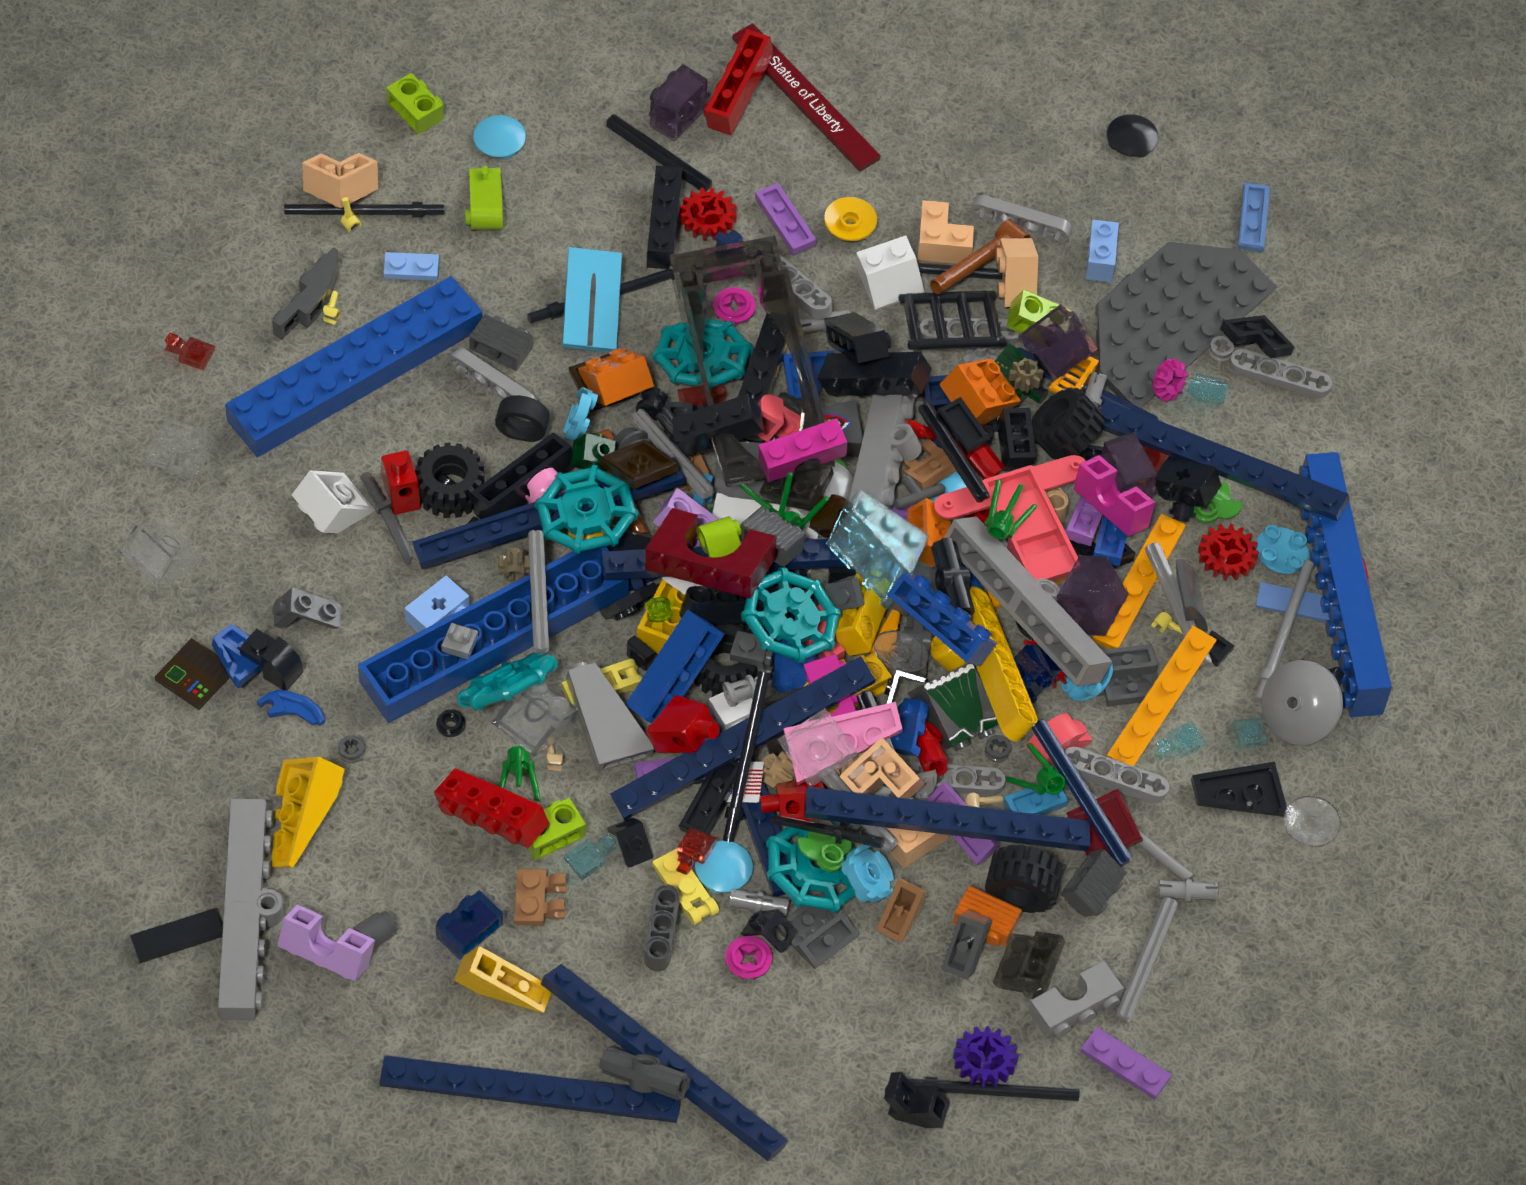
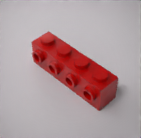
[704,29,773,135]
[434,768,549,848]

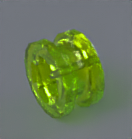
[645,597,672,623]

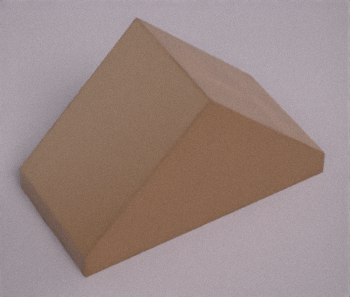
[876,878,926,943]

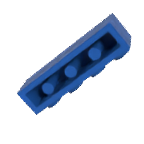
[887,572,997,666]
[625,609,724,723]

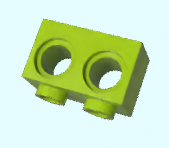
[386,73,444,135]
[1006,289,1070,347]
[527,798,586,861]

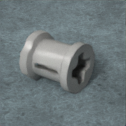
[722,674,756,707]

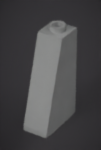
[566,662,654,772]

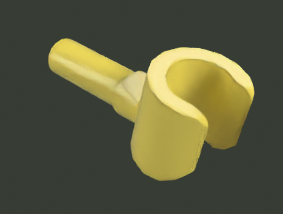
[340,197,362,233]
[323,291,340,325]
[1151,612,1183,634]

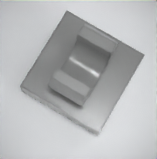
[441,623,478,660]

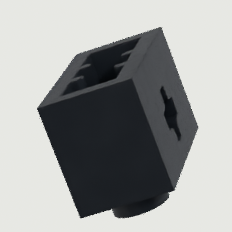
[997,408,1036,472]
[1153,456,1222,508]

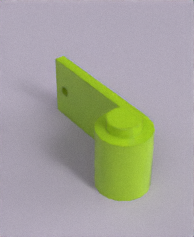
[465,166,503,230]
[696,516,742,557]

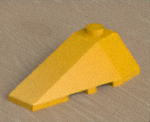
[271,756,345,869]

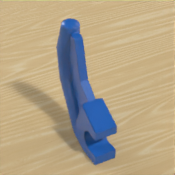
[257,690,326,726]

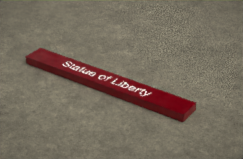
[732,23,881,172]

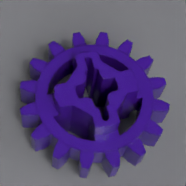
[953,1026,1018,1088]

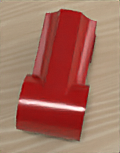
[955,440,1005,480]
[916,722,948,776]

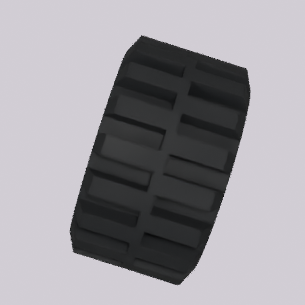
[1032,387,1104,460]
[415,443,485,518]
[694,624,757,697]
[985,845,1063,913]

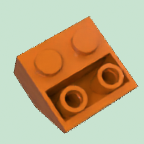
[578,348,654,406]
[939,358,1021,425]

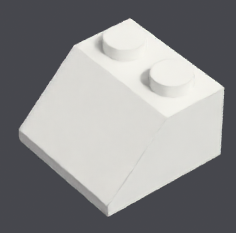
[855,236,925,310]
[292,470,375,533]

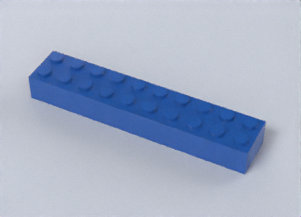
[225,276,482,458]
[1299,452,1392,717]
[358,546,629,723]

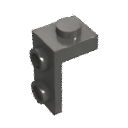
[824,575,865,610]
[272,587,341,629]
[730,630,774,681]

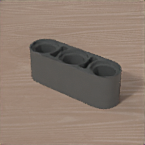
[644,884,680,971]

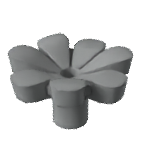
[962,347,997,363]

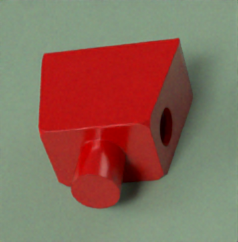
[381,450,421,515]
[646,695,719,753]
[760,777,824,821]

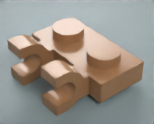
[901,439,956,490]
[514,869,567,926]

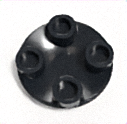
[1107,114,1158,157]

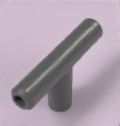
[893,475,945,510]

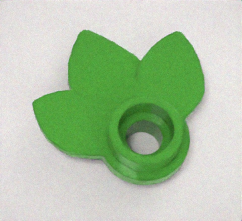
[1194,482,1243,523]
[797,821,852,872]

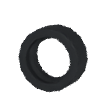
[495,395,550,442]

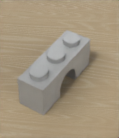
[1028,961,1124,1040]

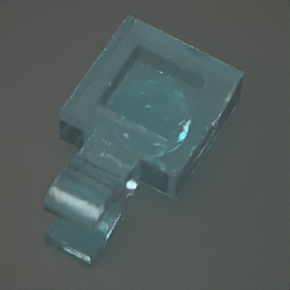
[1154,721,1207,760]
[564,834,616,880]

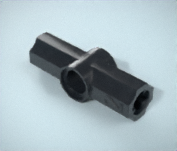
[931,538,975,617]

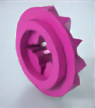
[713,287,756,326]
[1153,358,1188,402]
[725,936,772,981]

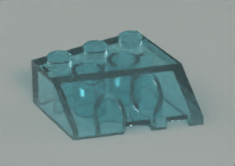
[826,490,929,610]

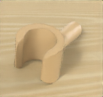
[545,735,563,771]
[964,792,1003,807]

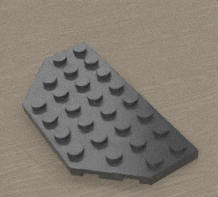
[1095,242,1277,408]

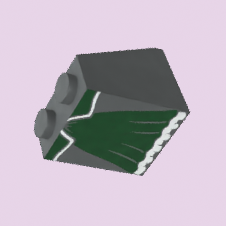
[908,663,998,751]

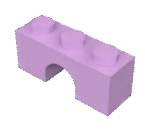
[277,904,375,982]

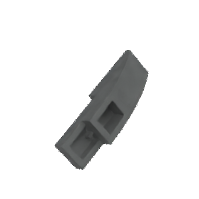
[272,247,339,340]

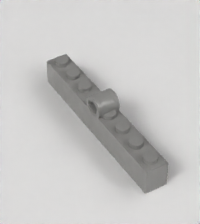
[848,350,922,539]
[944,517,1112,687]
[218,799,284,1020]

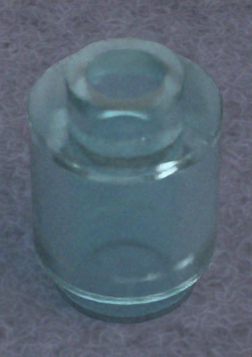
[1187,373,1228,405]

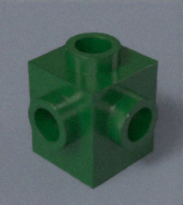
[571,433,615,471]

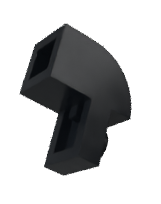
[239,628,303,691]
[884,1072,950,1128]

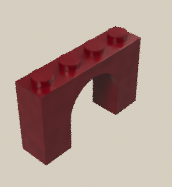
[645,508,776,599]

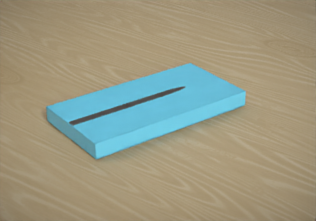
[562,247,622,352]

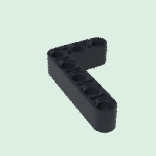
[679,569,816,624]

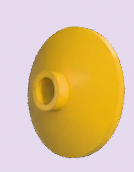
[824,197,877,241]

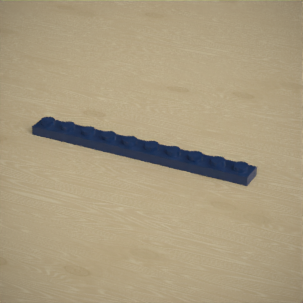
[1100,400,1350,521]
[412,457,685,569]
[601,536,882,580]
[610,656,876,821]
[804,787,1090,851]
[541,964,788,1161]
[379,1055,680,1123]

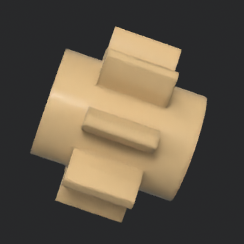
[762,752,795,788]

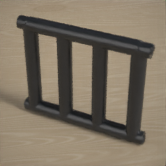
[898,290,1006,350]

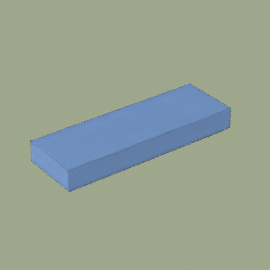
[1237,183,1270,252]
[1256,582,1329,622]

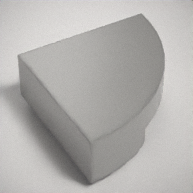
[914,770,937,801]

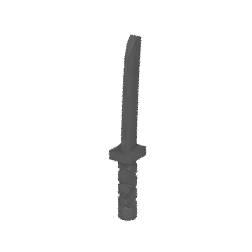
[360,472,413,565]

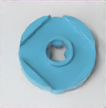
[563,387,598,442]
[841,845,894,903]

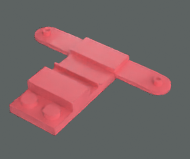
[934,455,1085,581]

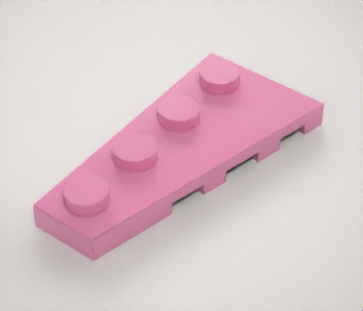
[784,702,903,785]

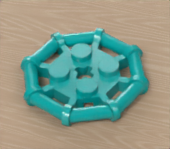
[652,314,753,391]
[534,465,639,554]
[741,567,841,663]
[457,652,557,711]
[766,824,856,913]

